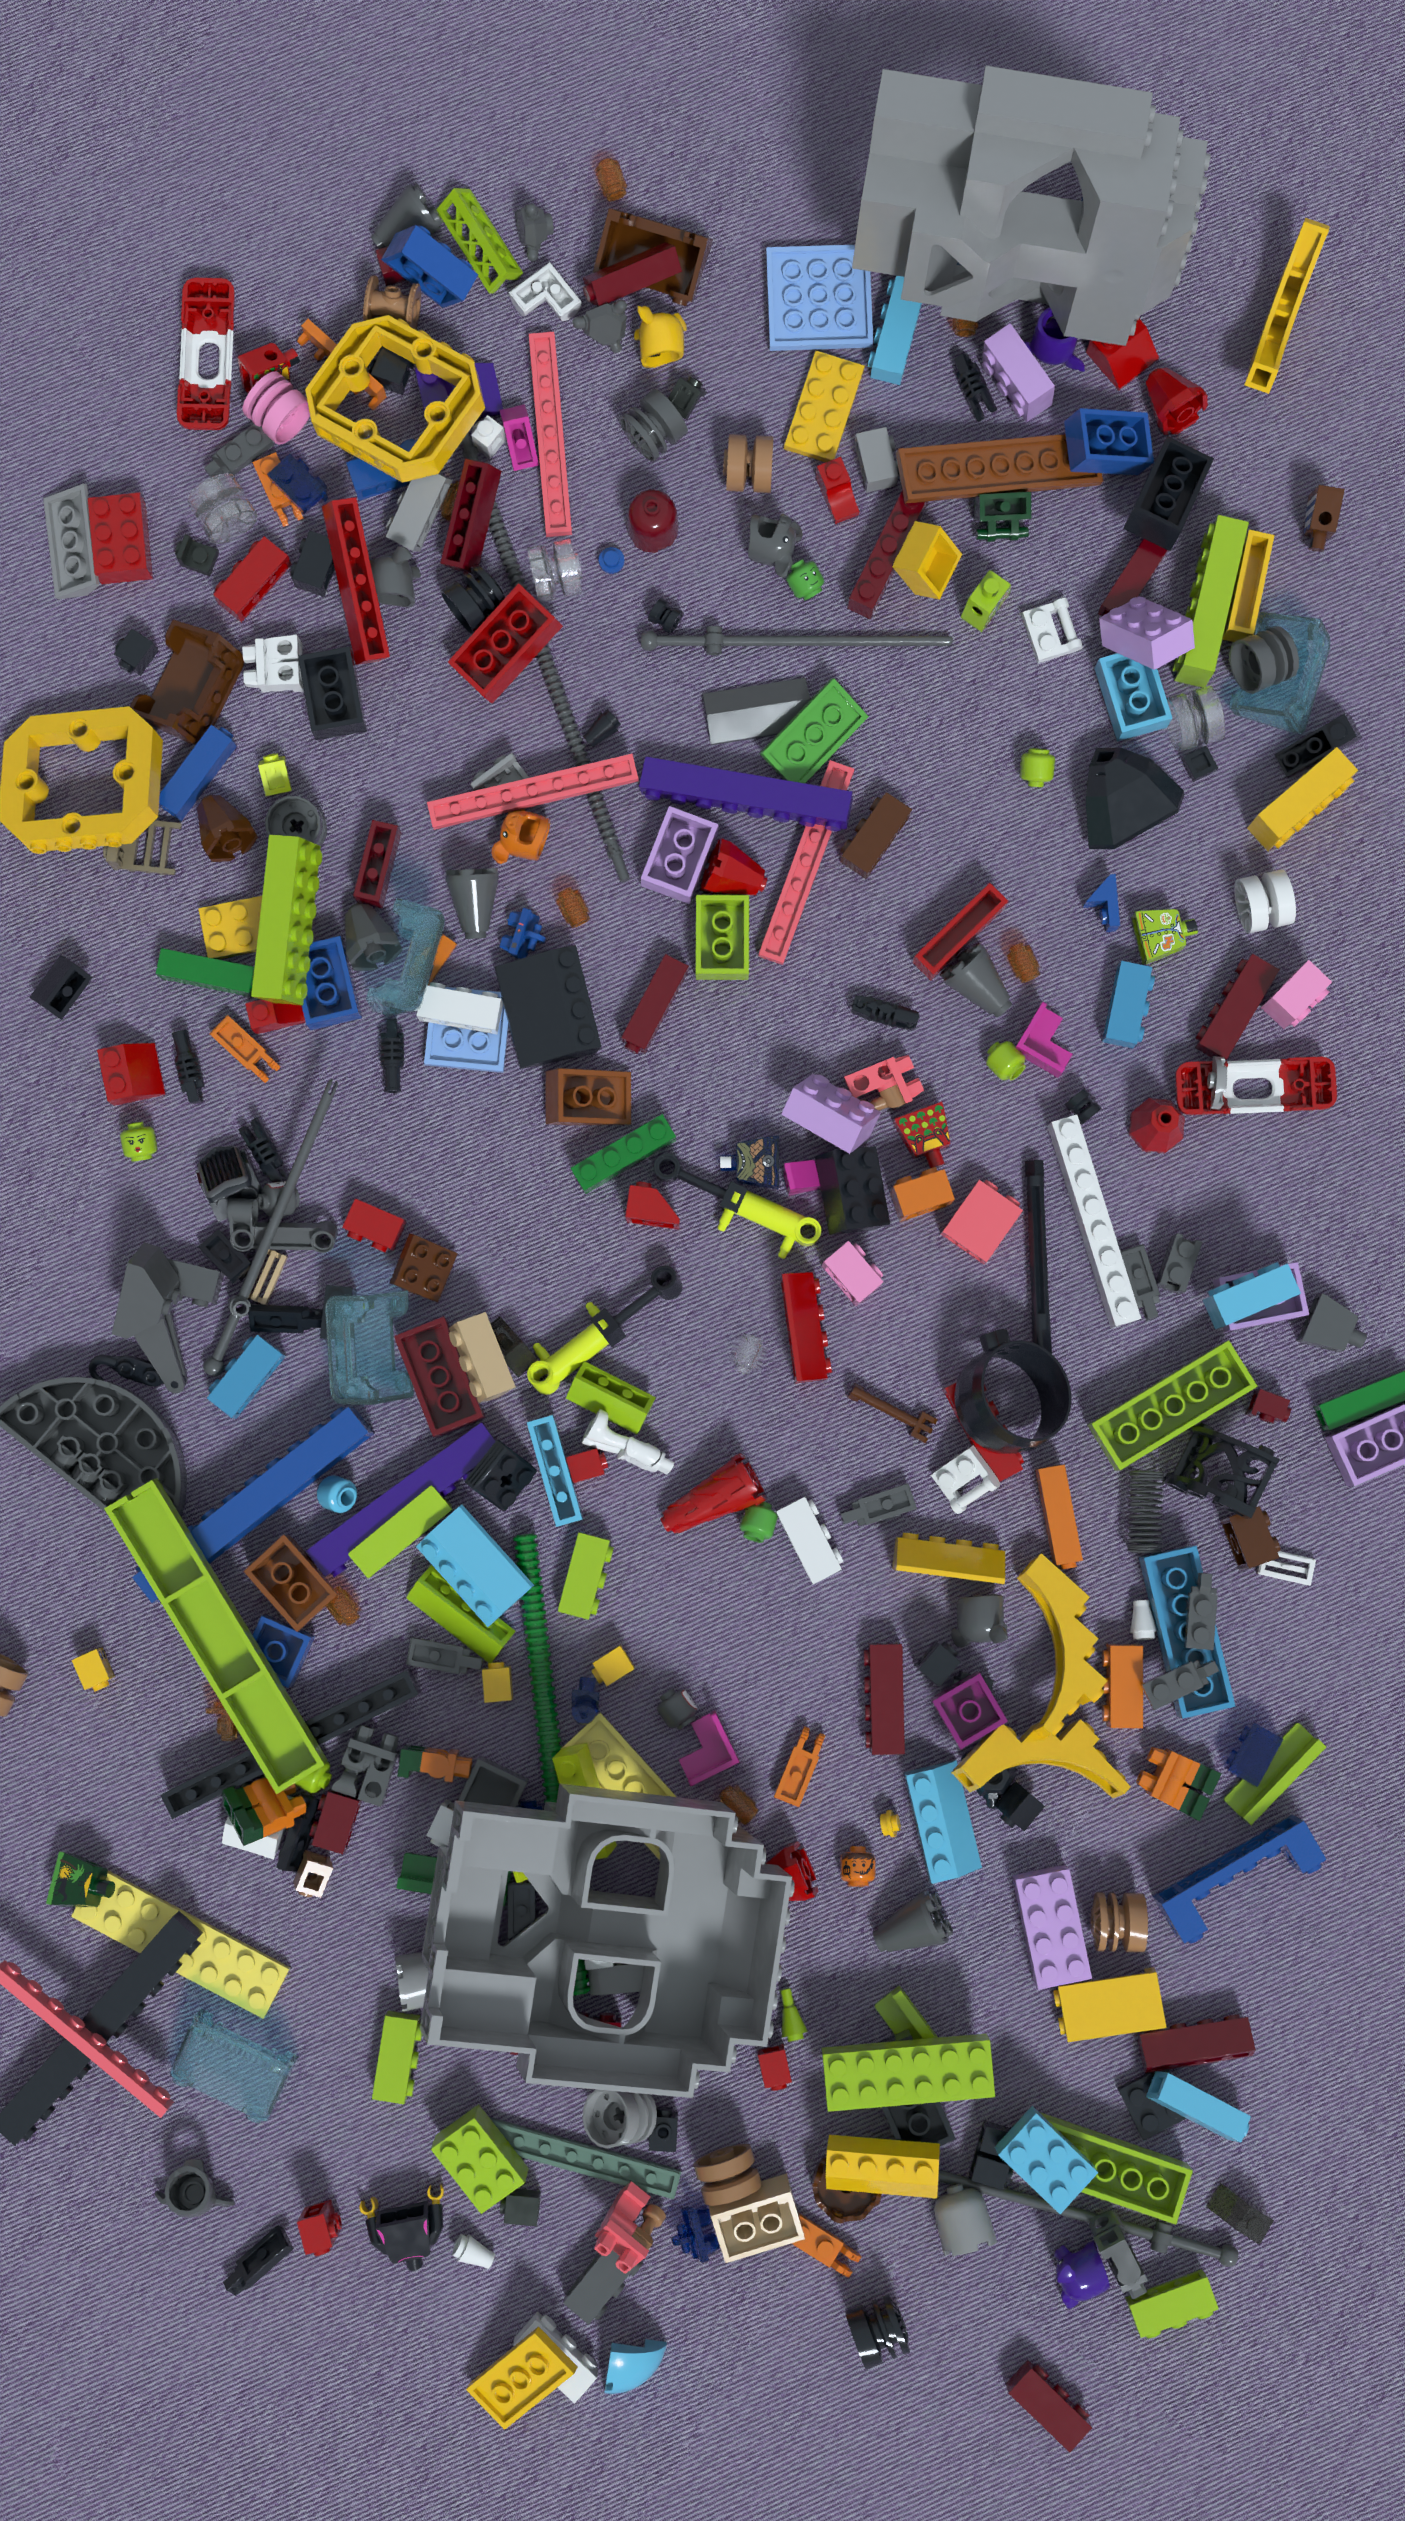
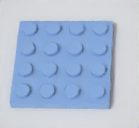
[766,245,873,351]

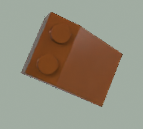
[545,1068,631,1125]
[243,1534,338,1632]

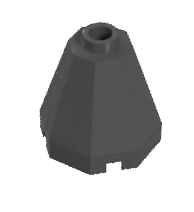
[345,903,403,971]

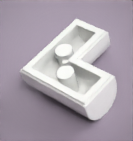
[509,262,581,321]

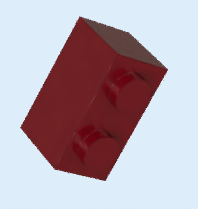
[310,1789,362,1854]

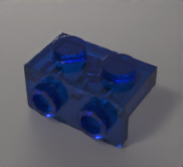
[267,454,329,514]

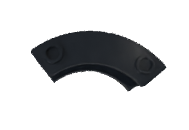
[1162,1423,1280,1519]

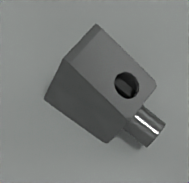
[1297,1293,1367,1352]

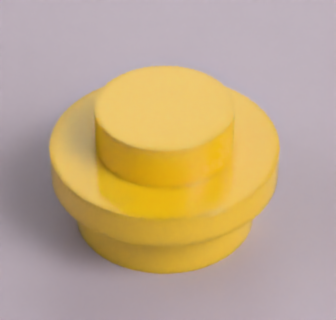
[880,1810,901,1838]

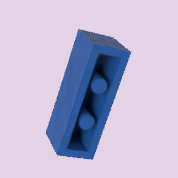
[346,439,418,501]

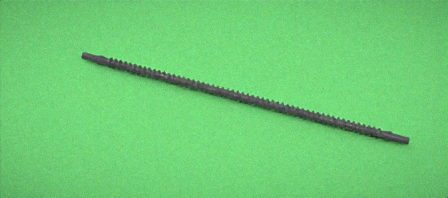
[461,432,630,882]

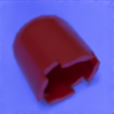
[627,489,679,553]

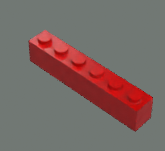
[322,497,390,665]

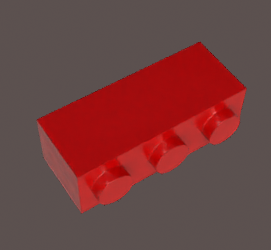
[213,536,292,623]

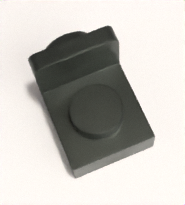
[668,376,707,419]
[175,534,219,576]

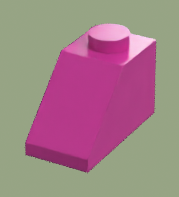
[500,404,539,471]
[782,1160,820,1196]

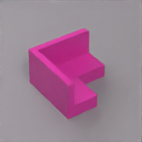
[1015,1002,1073,1078]
[679,1711,739,1787]

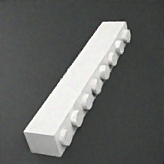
[1047,1115,1141,1328]

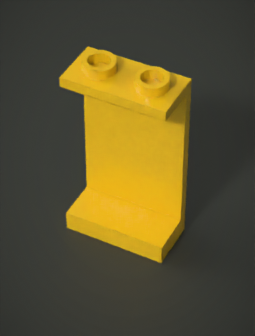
[1053,1967,1166,2042]

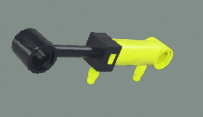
[654,1153,821,1259]
[527,1265,683,1395]

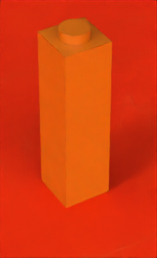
[1035,1464,1083,1570]

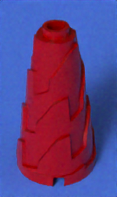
[660,1453,767,1534]

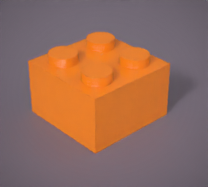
[890,1167,955,1222]

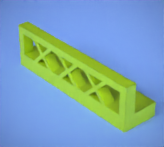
[436,188,523,294]

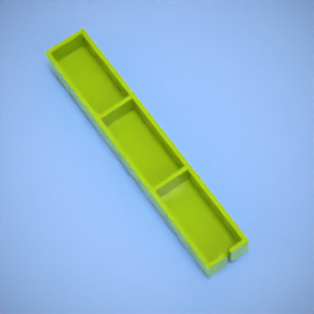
[104,1478,327,1794]

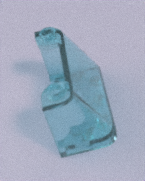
[1230,612,1330,734]
[366,898,446,1016]
[325,1290,414,1405]
[170,2009,299,2124]

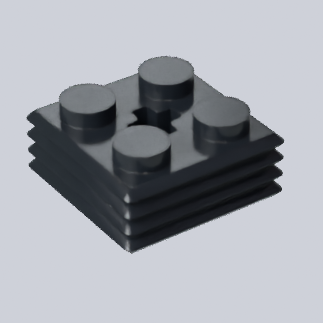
[465,1440,537,1512]

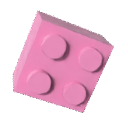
[1261,960,1332,1029]
[821,1241,883,1307]

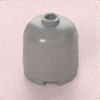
[395,1952,429,2012]
[934,2184,997,2256]

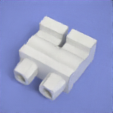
[242,635,304,693]

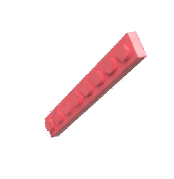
[529,332,572,537]
[427,754,639,830]
[758,760,854,965]
[0,1960,174,2118]

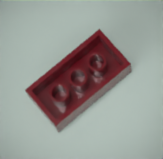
[394,1316,486,1437]

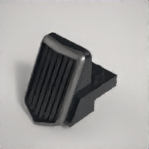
[195,1146,262,1222]

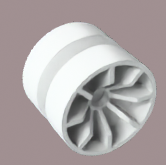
[1234,869,1296,934]

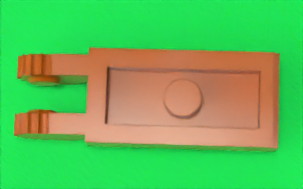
[252,452,304,527]
[210,1015,280,1083]
[774,1726,825,1807]
[791,2212,862,2277]

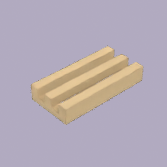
[249,1249,288,1305]

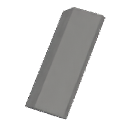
[43,484,99,599]

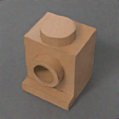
[293,1850,333,1898]

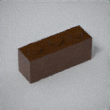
[840,792,912,879]

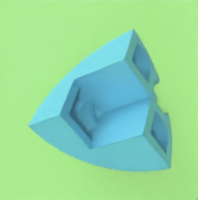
[604,2339,667,2394]

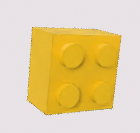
[892,521,962,600]

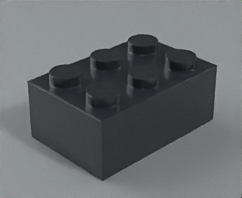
[298,646,367,741]
[815,1146,891,1235]

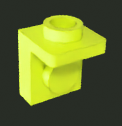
[258,753,292,796]

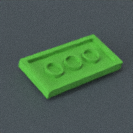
[759,678,869,783]

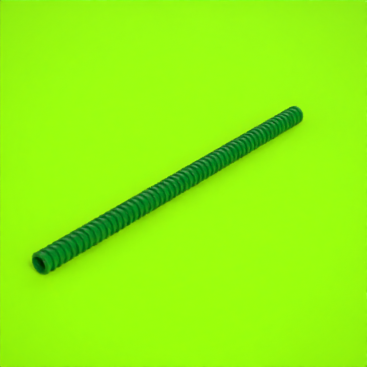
[513,1533,590,1995]

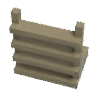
[103,809,182,875]

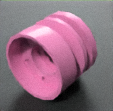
[242,371,310,445]

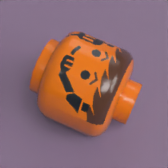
[840,1846,876,1887]

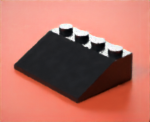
[495,945,602,1069]

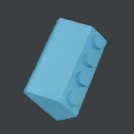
[416,1504,534,1627]
[904,1760,982,1884]

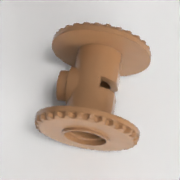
[363,275,421,330]

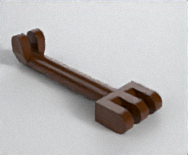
[847,1383,938,1444]

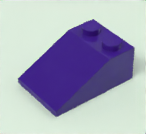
[415,363,503,421]

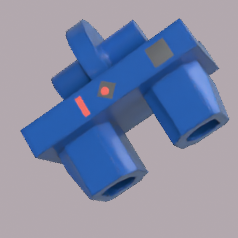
[499,908,546,960]

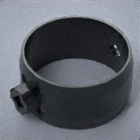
[954,1329,1072,1454]

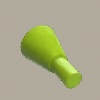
[780,1988,808,2042]

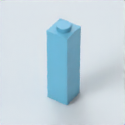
[1146,2071,1251,2142]

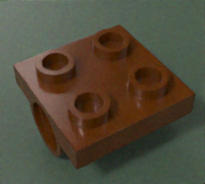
[390,1233,458,1303]

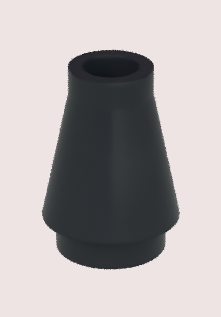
[582,709,621,748]

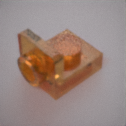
[205,1701,237,1741]

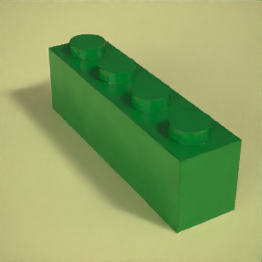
[571,1114,676,1195]

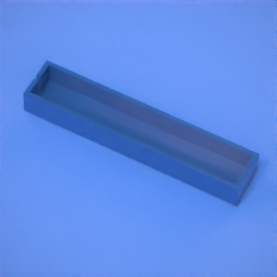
[132,1406,375,1603]

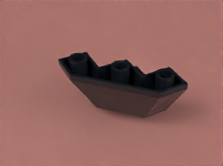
[1086,748,1185,849]

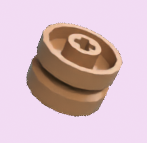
[693,2144,762,2206]

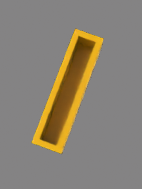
[1222,530,1275,642]

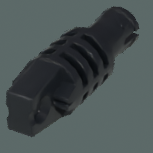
[380,1019,404,1093]
[171,1030,205,1104]

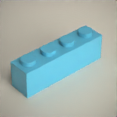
[867,276,922,385]
[527,1415,583,1527]

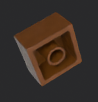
[1220,1506,1281,1571]

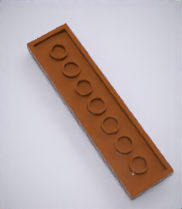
[896,434,1103,503]

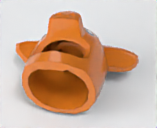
[491,808,550,864]

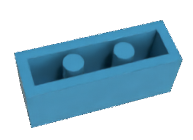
[1102,961,1155,1049]
[207,1335,286,1419]

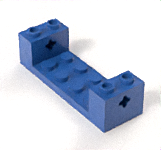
[1152,1815,1327,1944]

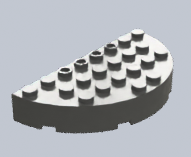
[0,1377,187,1518]

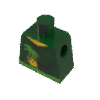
[46,1851,115,1907]

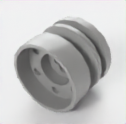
[582,2089,657,2148]

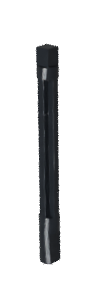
[1025,1160,1052,1354]

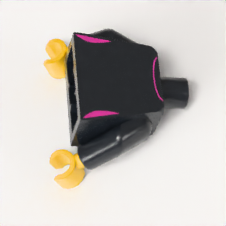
[359,2184,444,2271]

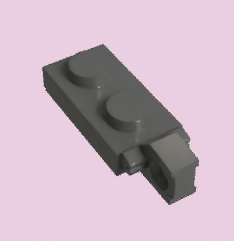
[204,424,274,481]
[1120,1244,1160,1321]
[840,1483,917,1526]
[1184,1573,1218,1650]
[406,1637,484,1674]
[1141,1660,1219,1710]

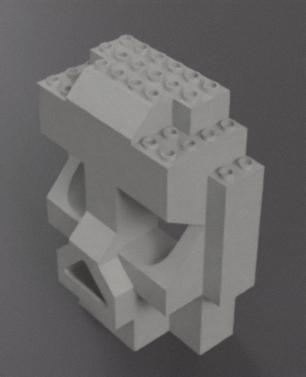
[852,66,1211,346]
[420,1784,794,2098]

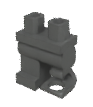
[332,1725,399,1807]
[1089,2210,1148,2299]

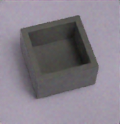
[458,1756,529,1807]

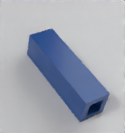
[159,725,237,822]

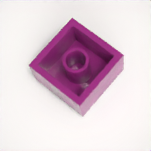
[930,1671,1008,1749]

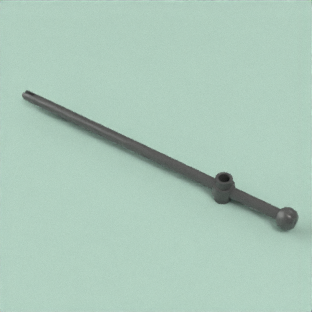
[641,626,953,656]
[203,1079,338,1377]
[938,2170,1239,2267]

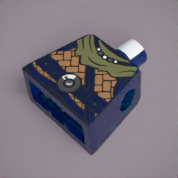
[720,1135,779,1189]

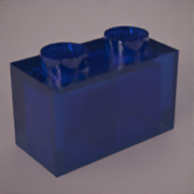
[1225,1723,1284,1788]

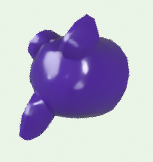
[1023,308,1085,372]
[1054,2240,1110,2309]

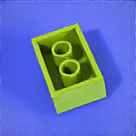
[696,895,749,980]
[431,2104,529,2214]

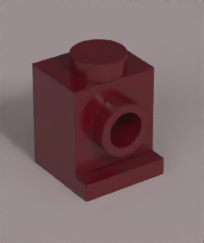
[1245,1389,1291,1424]

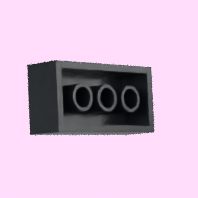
[1123,436,1214,551]
[877,2029,956,2146]

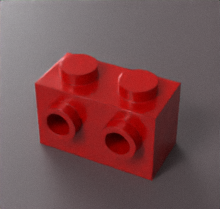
[297,2200,342,2256]

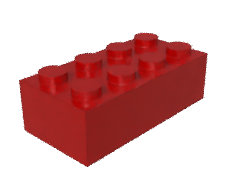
[448,583,563,704]

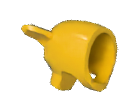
[634,306,687,368]

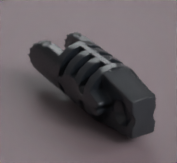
[954,354,997,422]
[851,995,920,1030]
[238,1117,288,1183]

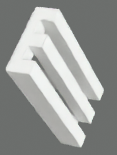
[1256,1551,1316,1586]

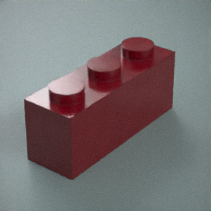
[353,820,401,909]
[1005,2360,1092,2453]

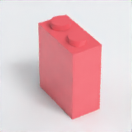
[941,1180,1023,1265]

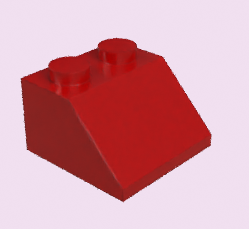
[1086,318,1159,391]
[97,1043,166,1106]
[625,1182,680,1230]

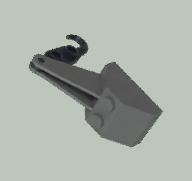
[88,1242,188,1393]

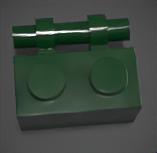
[973,492,1031,542]

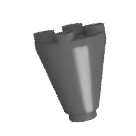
[371,183,443,249]
[446,868,499,939]
[940,943,1012,1017]
[873,1890,953,1952]

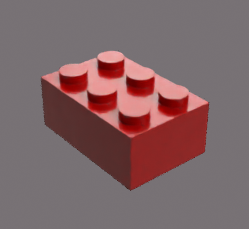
[88,492,153,585]

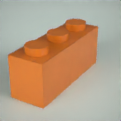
[1102,1644,1143,1728]

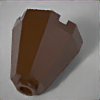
[197,795,258,862]

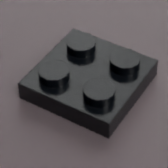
[1117,2070,1187,2141]

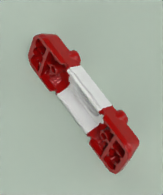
[177,277,235,430]
[1175,1056,1337,1115]

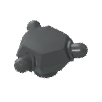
[515,203,554,262]
[572,299,627,353]

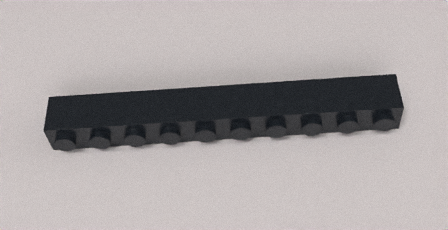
[161,1669,422,1819]
[0,1911,203,2146]

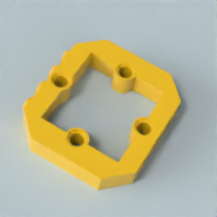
[305,315,485,483]
[0,706,163,854]

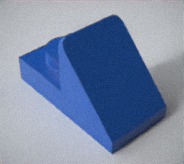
[1083,874,1120,932]

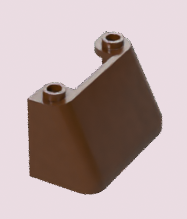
[593,208,713,306]
[130,620,244,745]

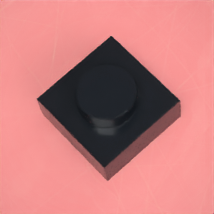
[1181,745,1218,782]

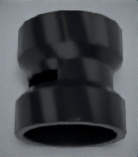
[648,598,684,634]
[1064,1088,1102,1125]

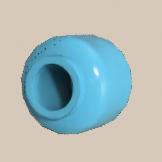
[317,1475,357,1513]

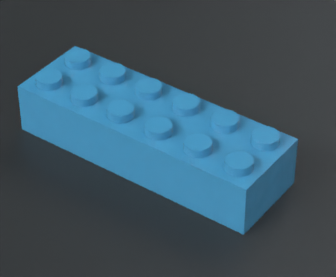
[1139,1545,1236,1719]

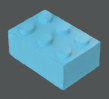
[1094,653,1173,742]
[1202,1262,1301,1329]
[995,2106,1098,2214]

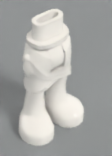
[581,1409,675,1475]

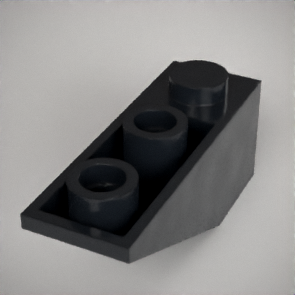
[1274,713,1363,777]

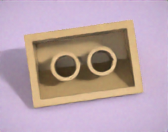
[449,1312,516,1403]
[709,2173,805,2263]

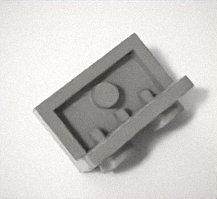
[470,753,529,791]

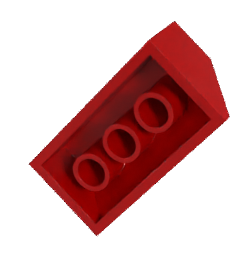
[780,1272,832,1384]

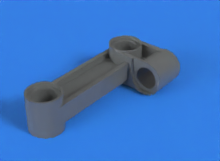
[227,1198,338,1253]

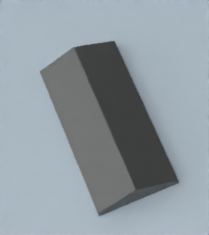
[703,678,810,745]

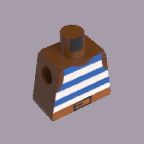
[1303,485,1345,552]

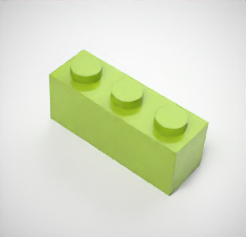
[566,1361,656,1434]
[557,1532,614,1620]
[372,2010,422,2104]
[1125,2269,1219,2338]

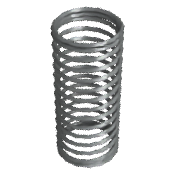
[1127,1471,1164,1553]

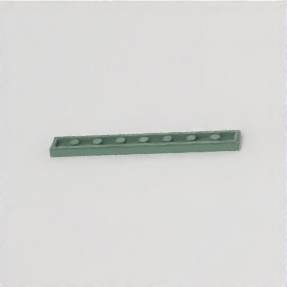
[489,2117,681,2199]

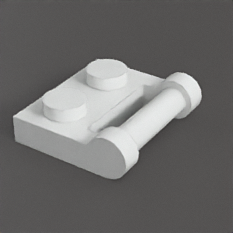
[1021,598,1083,663]
[931,1445,1000,1514]

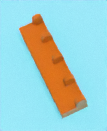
[297,319,387,410]

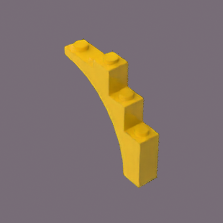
[1244,218,1330,394]
[1017,1553,1107,1738]
[951,1719,1131,1798]

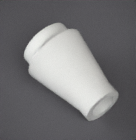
[1130,1600,1157,1640]
[452,2234,495,2269]

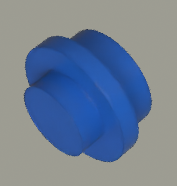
[599,547,625,574]

